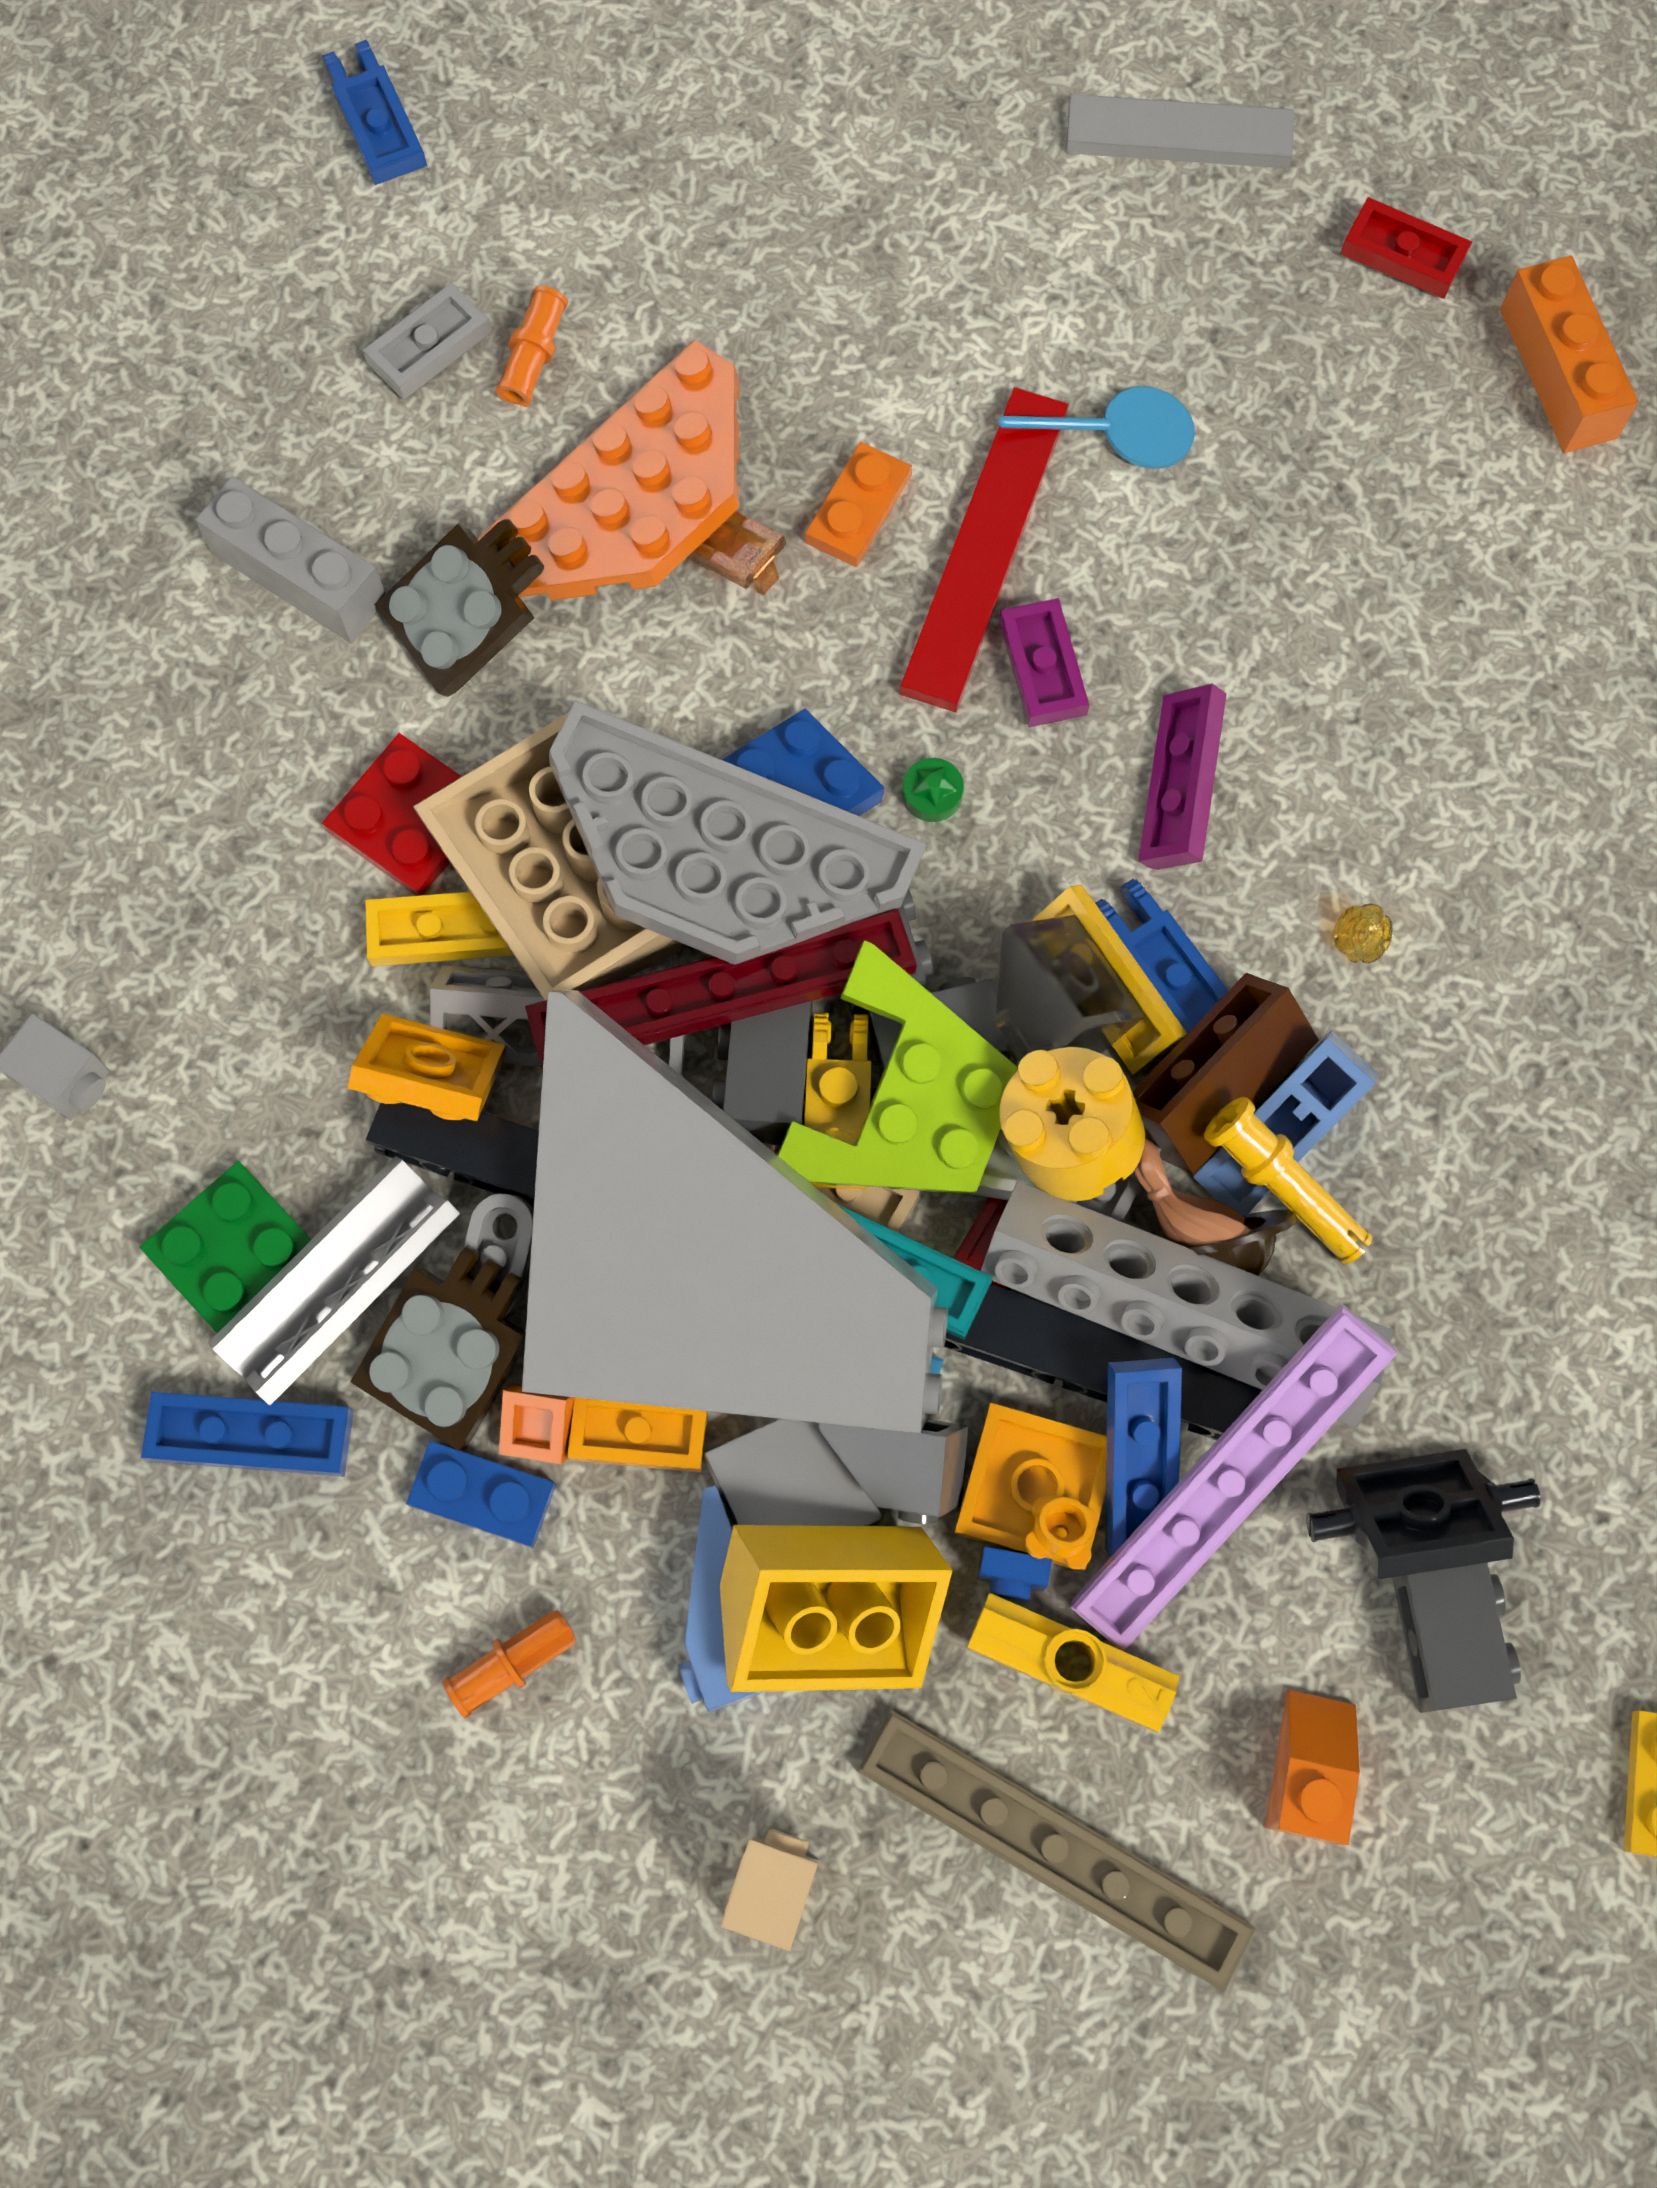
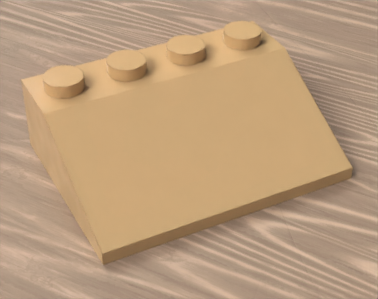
[414,712,688,1000]

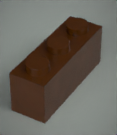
[1132,973,1319,1175]

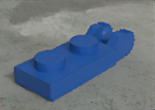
[322,39,427,185]
[1095,878,1228,1033]

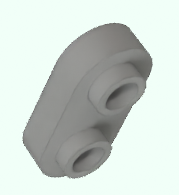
[463,1194,534,1319]

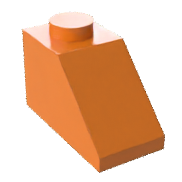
[1265,1690,1360,1845]

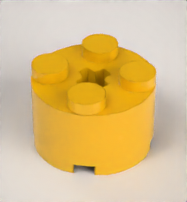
[999,1047,1145,1201]

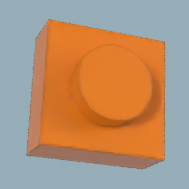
[499,1384,575,1464]

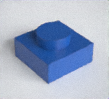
[976,1547,1052,1601]

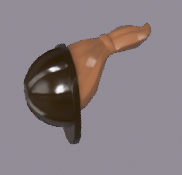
[1133,1138,1297,1276]

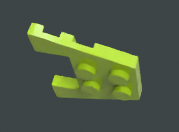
[777,941,1018,1194]

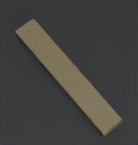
[857,1710,1256,1992]

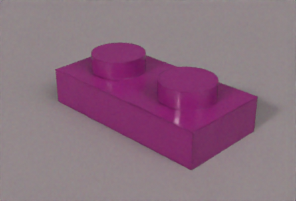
[999,598,1089,728]

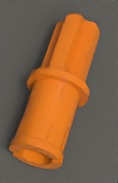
[442,1610,576,1719]

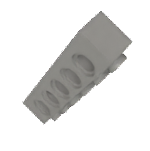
[980,1180,1394,1428]

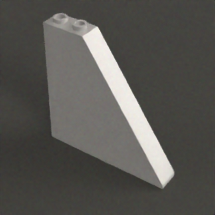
[522,990,948,1433]

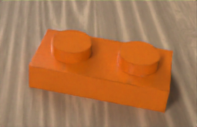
[805,441,912,568]

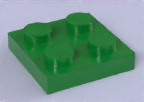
[139,1160,312,1333]

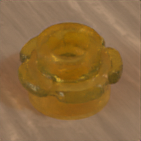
[1334,903,1393,964]

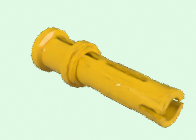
[1204,1097,1372,1265]

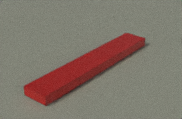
[900,387,1069,713]

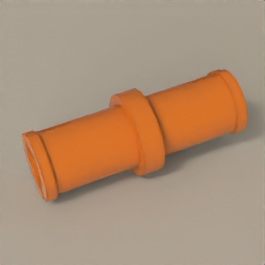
[495,285,568,407]

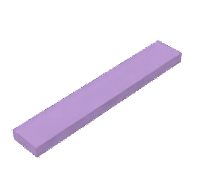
[1071,1304,1397,1651]

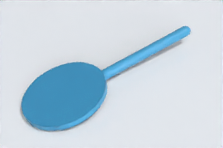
[998,386,1195,469]

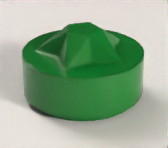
[902,758,964,822]

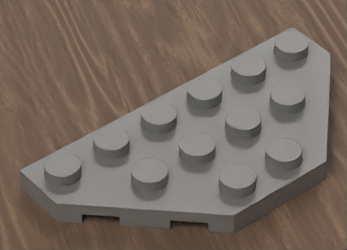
[549,700,927,965]

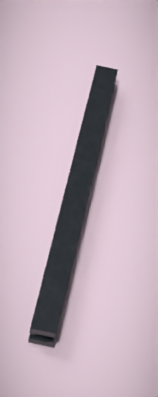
[365,1102,1263,1441]

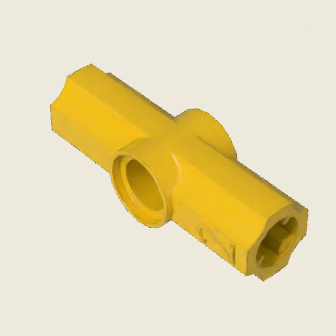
[966,1593,1180,1733]

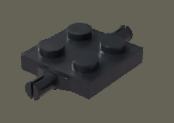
[1306,1449,1541,1580]

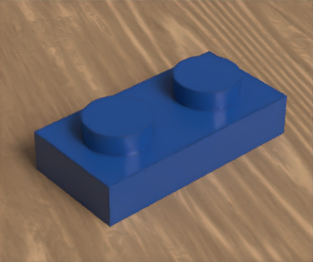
[406,1441,556,1549]

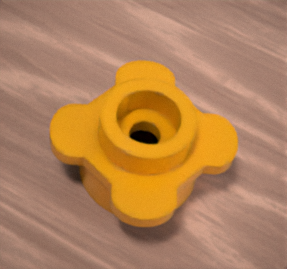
[1024,1496,1098,1569]

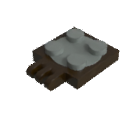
[375,519,544,697]
[350,1245,526,1451]

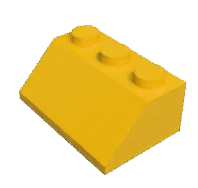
[720,1525,953,1692]

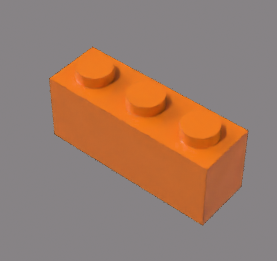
[1500,255,1639,454]

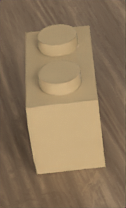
[721,1828,819,1951]

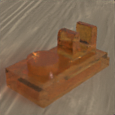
[686,511,786,595]

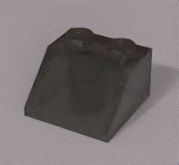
[995,915,1146,1064]

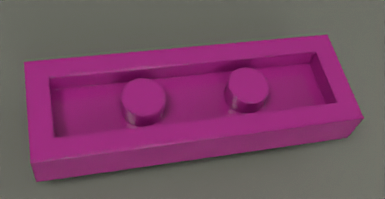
[1138,683,1227,870]

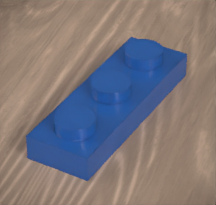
[1105,1358,1182,1557]
[141,1392,354,1477]

